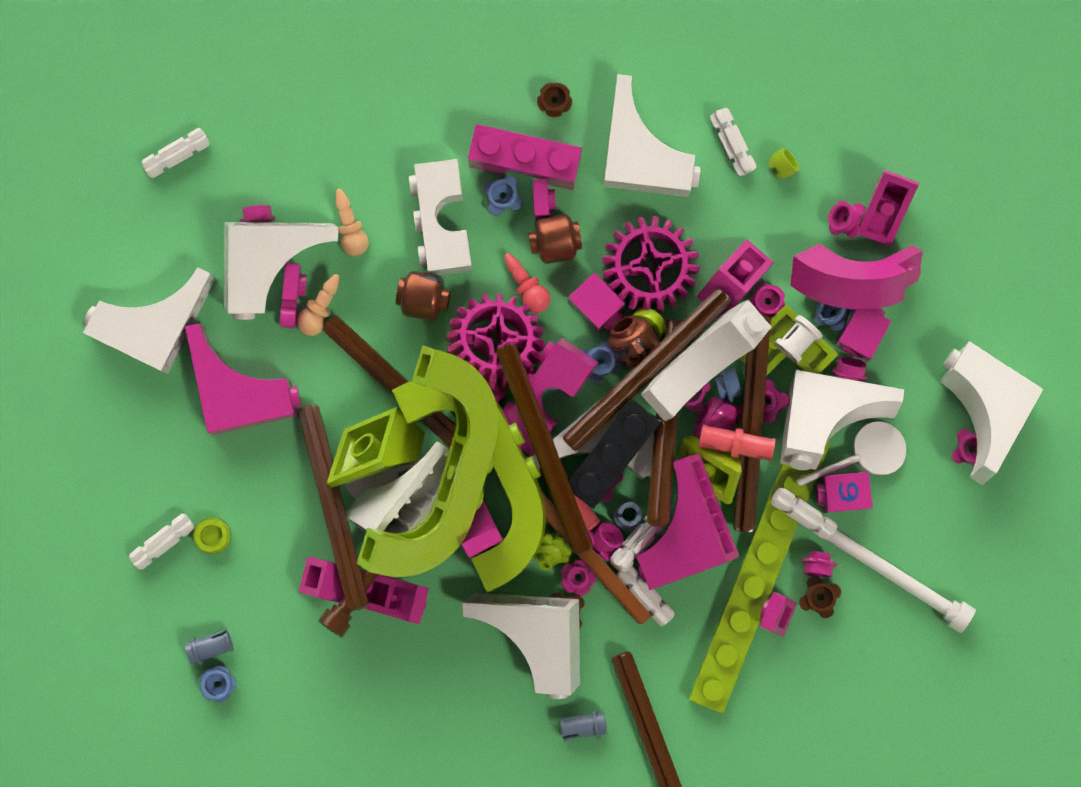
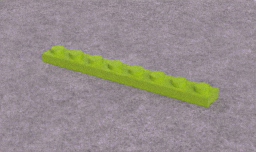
[688,442,831,714]

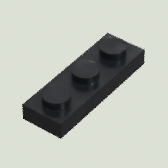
[569,399,661,509]

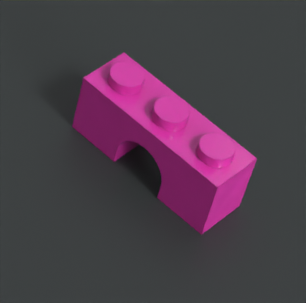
[468,124,582,191]
[503,338,599,456]

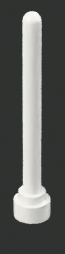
[827,529,976,634]

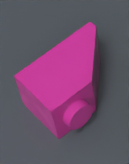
[696,239,774,316]

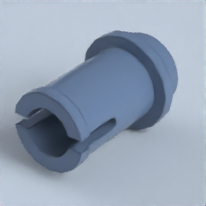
[614,501,643,530]
[184,628,234,665]
[560,709,607,741]

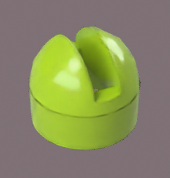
[769,147,800,179]

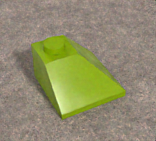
[327,407,425,488]

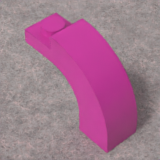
[790,244,923,310]
[298,556,429,624]

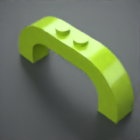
[357,345,499,577]
[392,381,546,592]

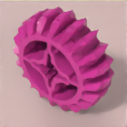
[602,216,699,313]
[446,293,545,390]

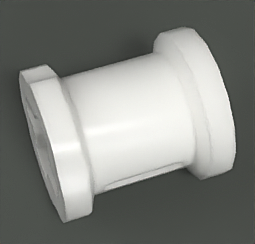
[774,315,823,364]

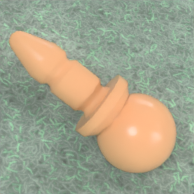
[336,189,369,256]
[297,274,340,336]

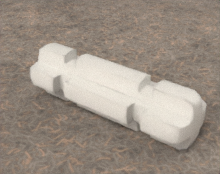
[710,108,757,176]
[141,128,210,178]
[771,488,837,540]
[129,514,195,569]
[610,514,666,573]
[616,565,675,626]

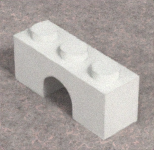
[409,159,472,275]

